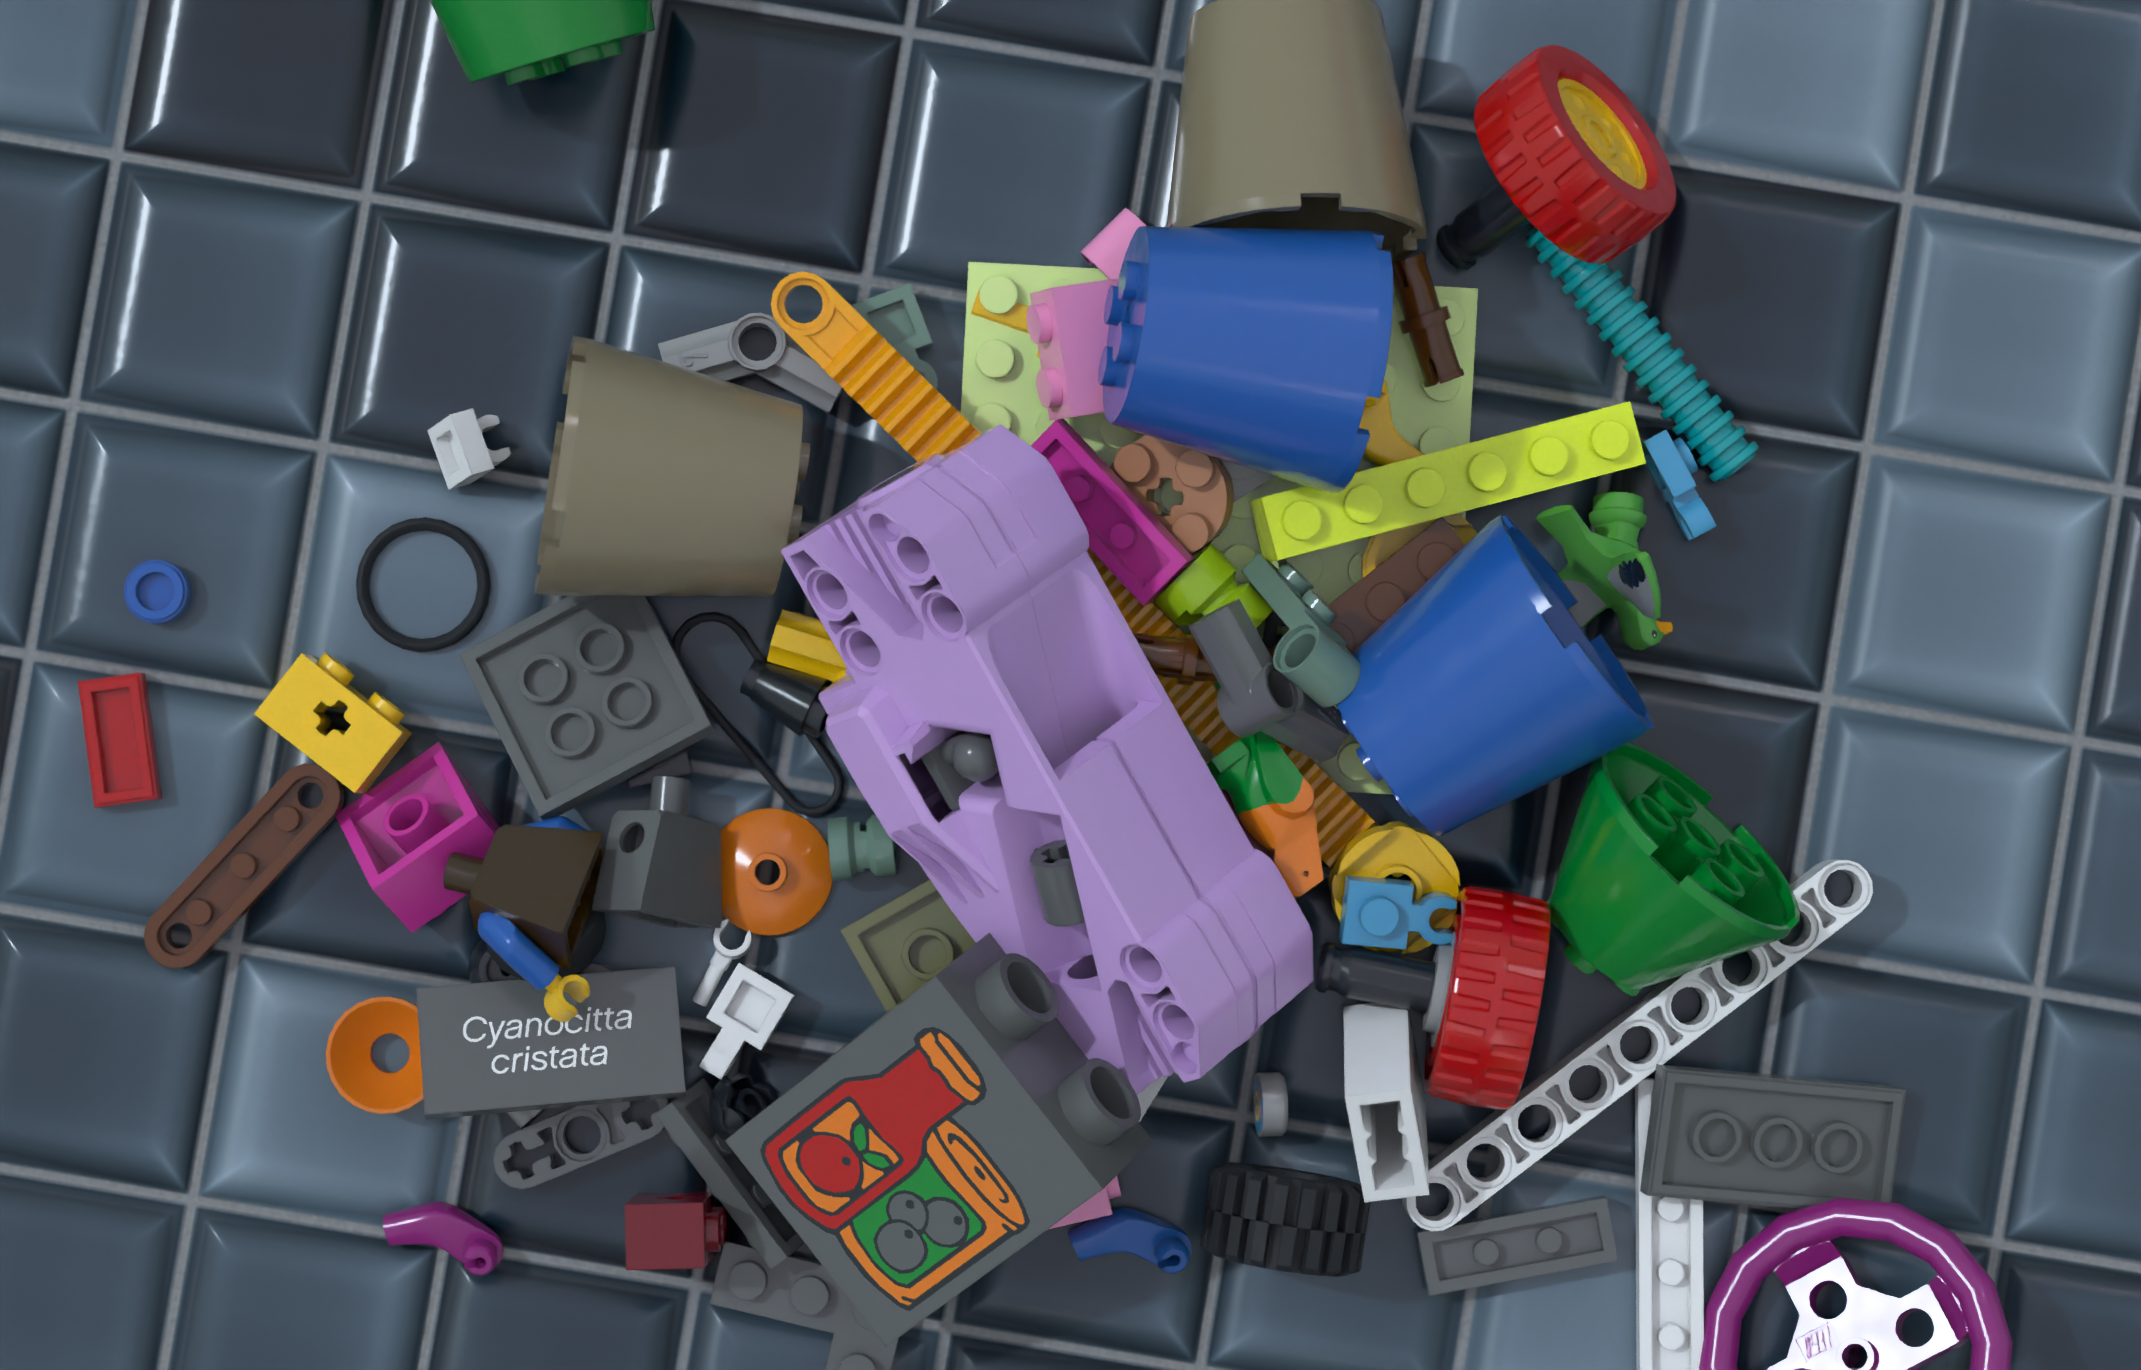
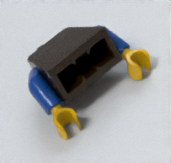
[443,816,606,1022]

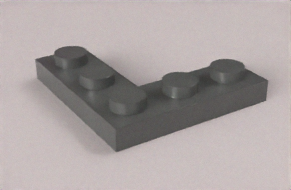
[709,1239,899,1370]

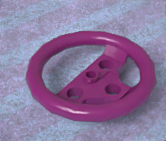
[1699,1197,2013,1370]

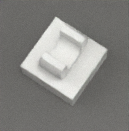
[427,408,511,490]

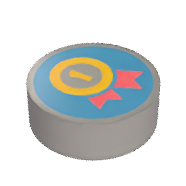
[1253,1072,1288,1137]

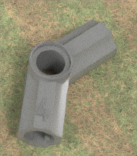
[658,313,843,414]

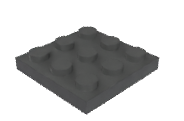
[459,596,716,820]

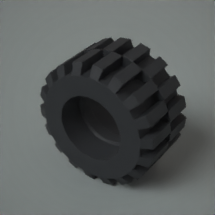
[1200,1162,1371,1277]

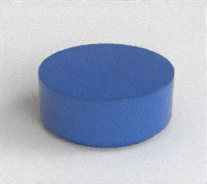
[124,560,192,624]

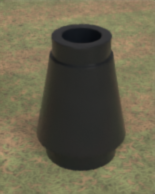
[740,659,829,738]

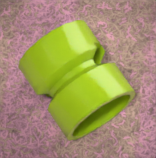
[1153,543,1273,628]

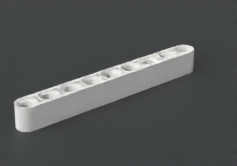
[1402,859,1873,1231]

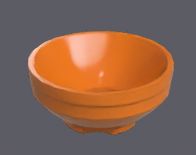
[326,996,424,1114]

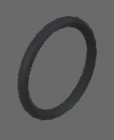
[356,517,491,652]

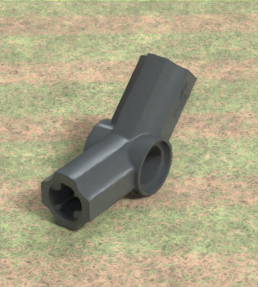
[1188,599,1349,763]

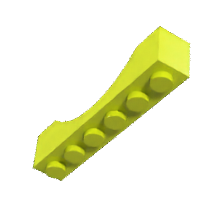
[1248,401,1646,562]

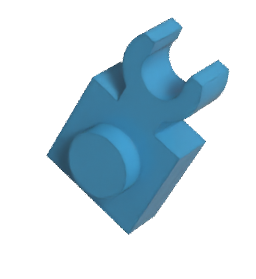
[1641,430,1716,541]
[1338,875,1457,950]

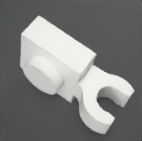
[699,963,795,1079]

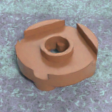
[1109,435,1234,556]

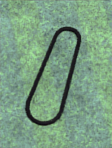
[672,612,844,816]

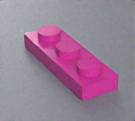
[1031,419,1194,606]

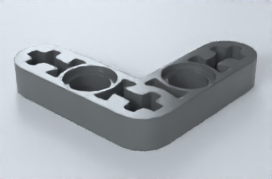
[493,963,671,1189]

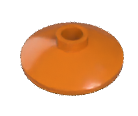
[721,808,833,936]

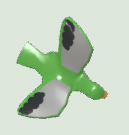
[1536,492,1673,650]

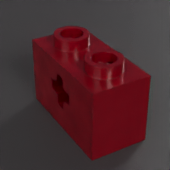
[625,1191,726,1270]

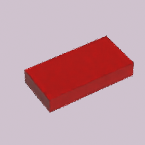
[78,673,162,808]

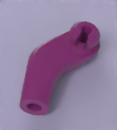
[383,1201,503,1276]

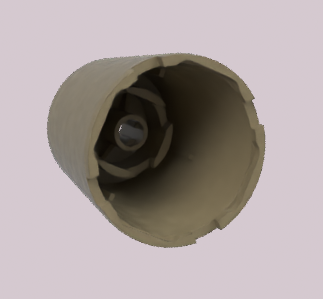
[1166,0,1426,262]
[535,336,810,596]

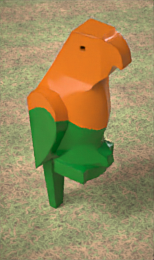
[1206,682,1324,899]

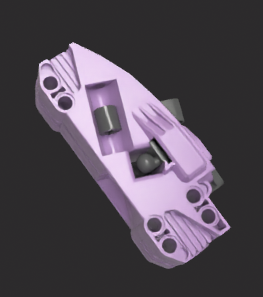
[781,424,1314,1095]

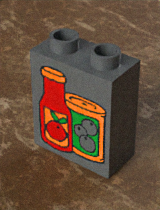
[725,933,1152,1346]

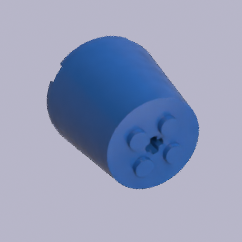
[1098,226,1393,493]
[1337,515,1654,836]

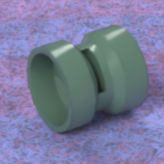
[827,814,897,881]

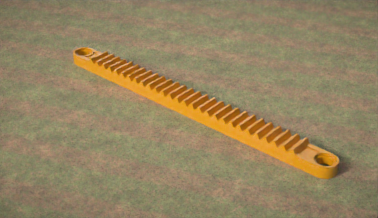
[771,271,1380,869]

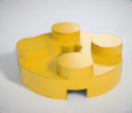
[1328,821,1460,954]

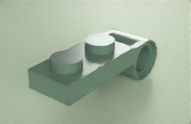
[1242,553,1361,707]

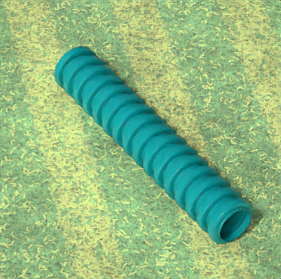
[1524,228,1759,482]

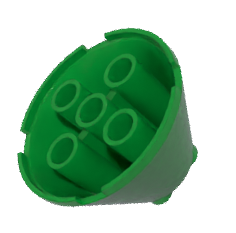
[1546,743,1800,996]

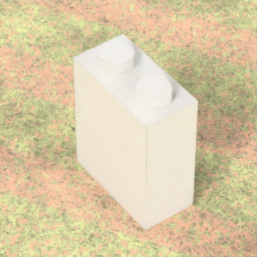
[1343,1003,1430,1203]

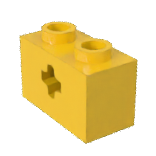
[254,652,412,794]

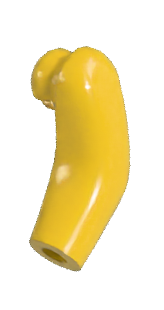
[1359,379,1425,467]

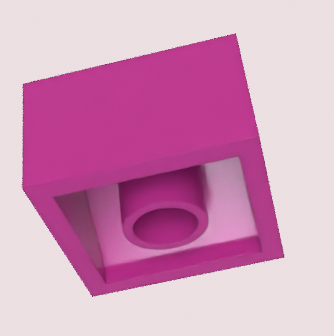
[336,742,500,933]

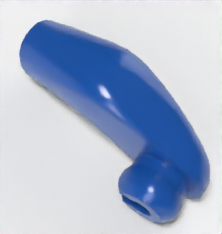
[1067,1207,1192,1274]

